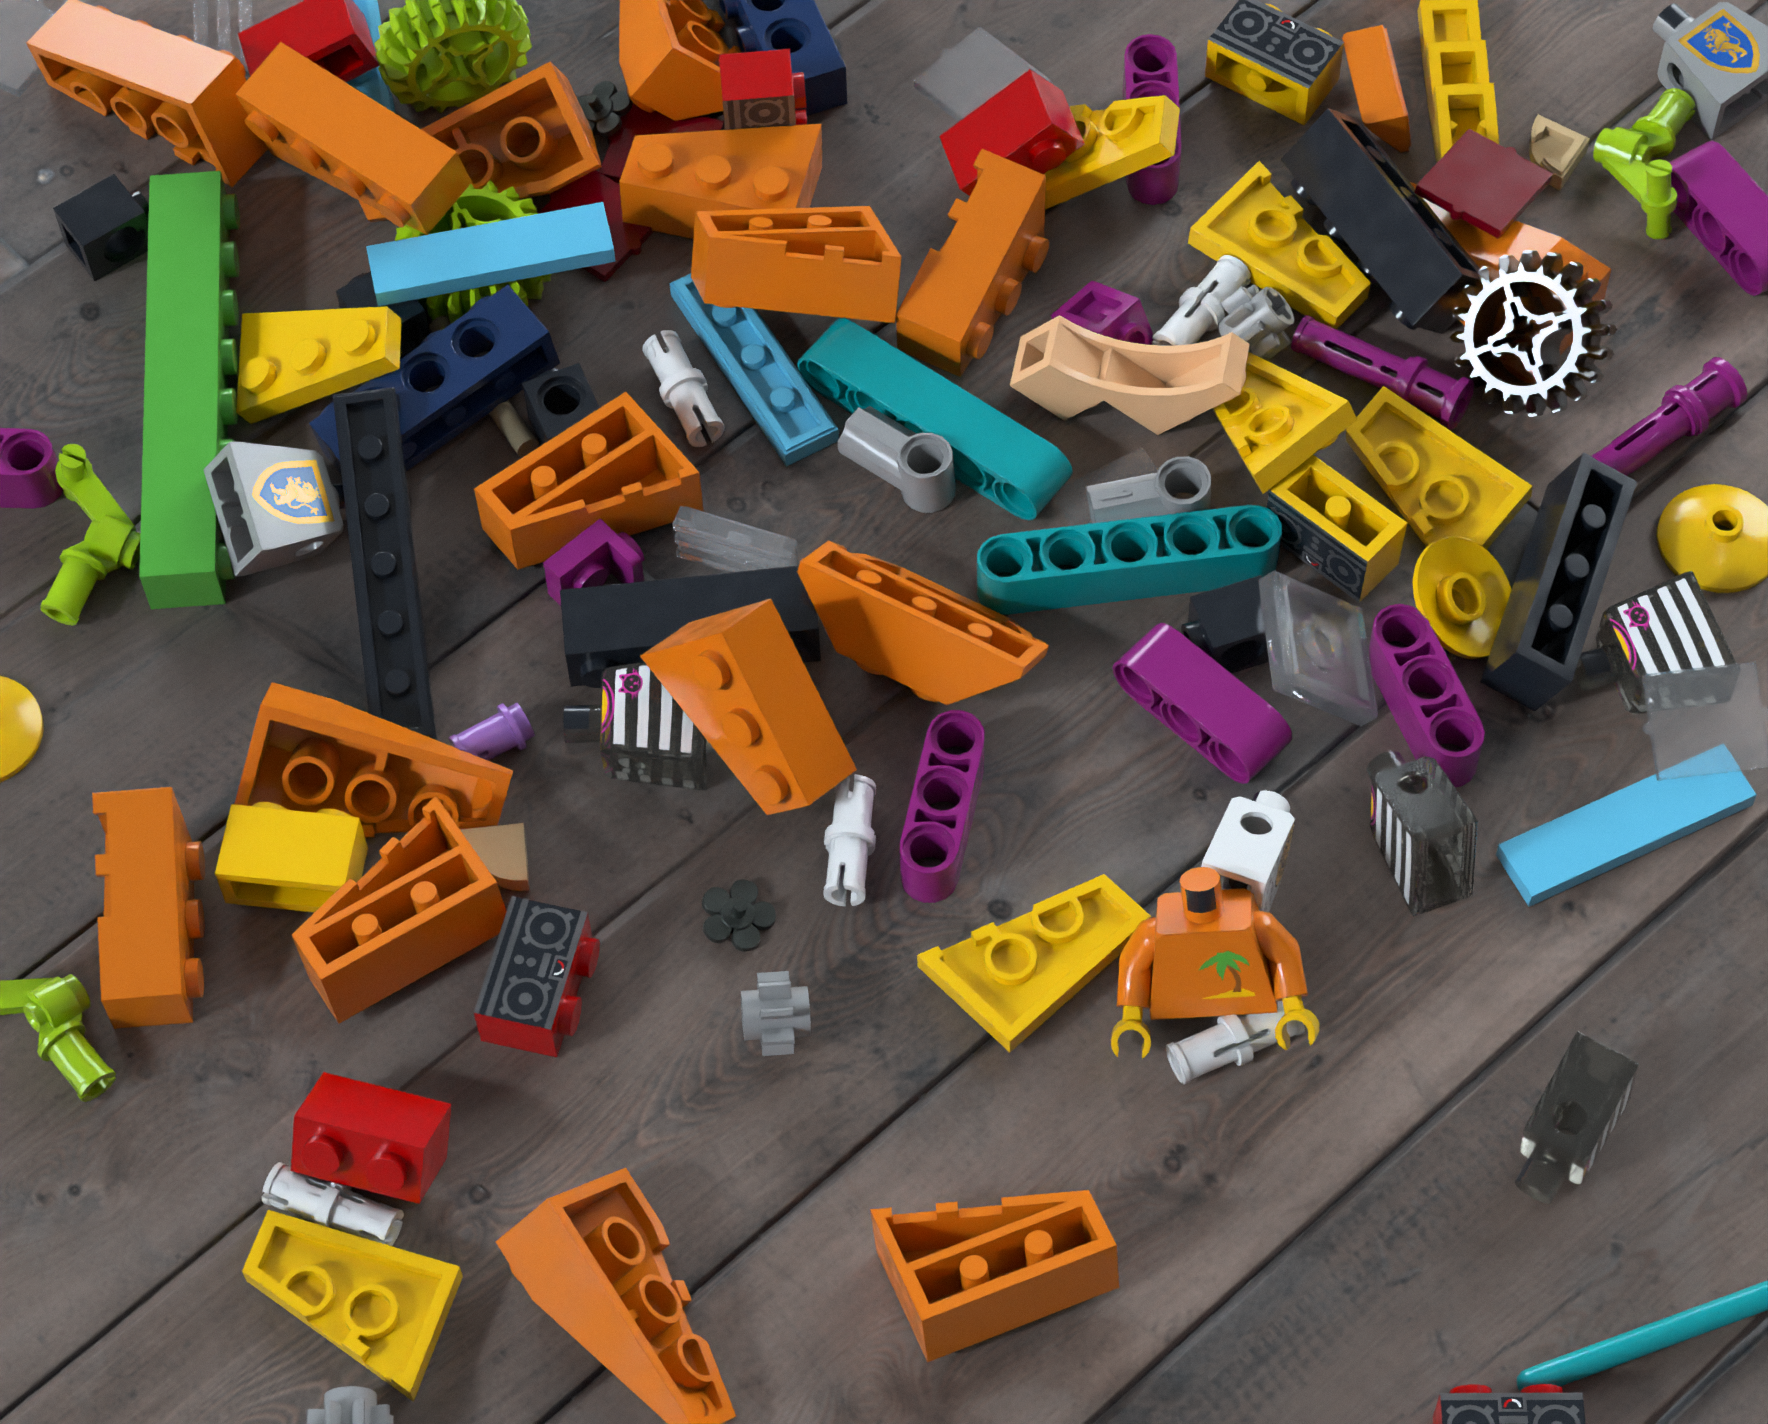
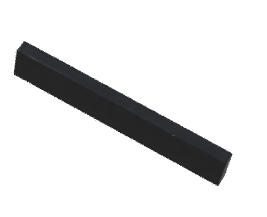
[333,387,438,741]

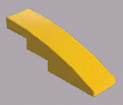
[1417,0,1499,163]

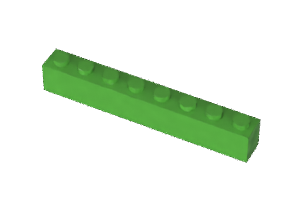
[139,171,240,609]

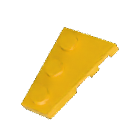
[236,306,401,424]

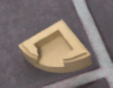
[1529,114,1590,191]
[460,823,530,891]

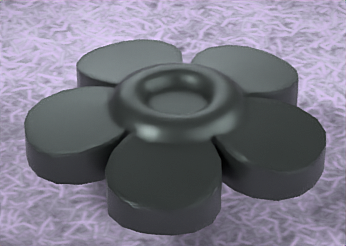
[577,81,633,137]
[702,879,776,952]

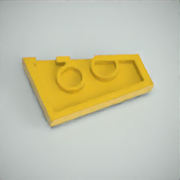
[1044,95,1180,209]
[1188,161,1371,329]
[1212,352,1358,494]
[1346,386,1532,549]
[917,874,1151,1053]
[242,1210,463,1402]

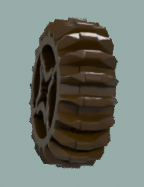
[1449,250,1618,417]

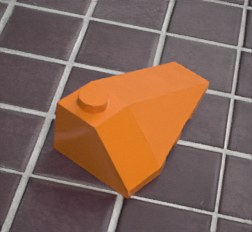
[359,61,602,223]
[495,1167,736,1424]

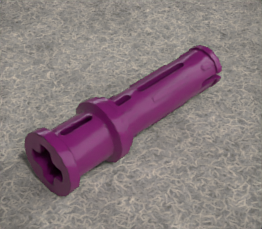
[1291,315,1475,430]
[1591,357,1748,476]

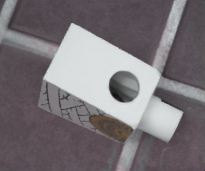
[1201,791,1296,912]

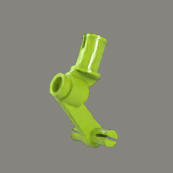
[1593,88,1695,240]
[40,444,141,626]
[0,974,116,1102]

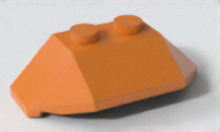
[797,541,1049,705]

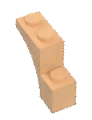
[1010,315,1250,435]

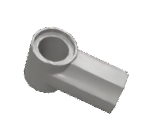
[838,406,956,513]
[1086,456,1211,523]

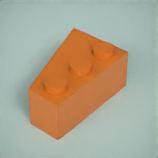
[619,124,822,239]
[896,149,1049,377]
[691,206,902,323]
[474,392,704,570]
[640,599,857,815]
[92,787,205,1029]
[870,1190,1119,1362]

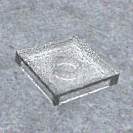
[1258,571,1378,726]

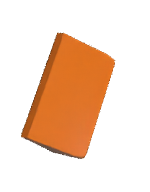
[1342,25,1411,153]

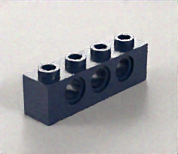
[718,0,848,116]
[309,285,560,475]

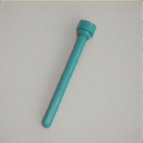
[1516,1280,1768,1391]

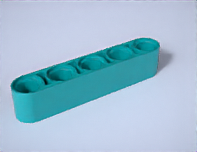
[797,318,1073,520]
[977,505,1282,615]

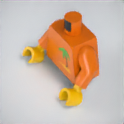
[1111,867,1319,1059]

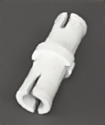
[1152,255,1251,346]
[643,330,725,447]
[823,774,876,906]
[1166,1001,1305,1084]
[262,1162,404,1246]

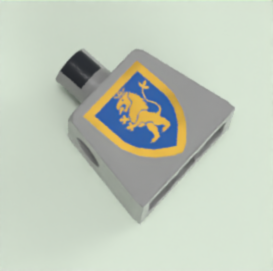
[1652,2,1768,141]
[203,442,347,577]

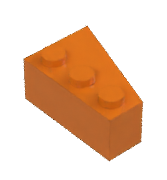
[292,796,507,1024]

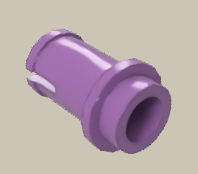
[448,703,535,761]

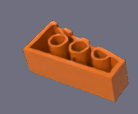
[26,0,268,187]
[236,42,472,235]

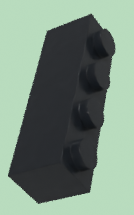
[1281,108,1483,334]
[1480,453,1637,711]
[560,565,821,688]

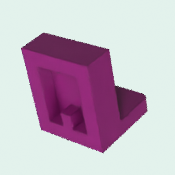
[1050,280,1154,345]
[543,519,645,606]

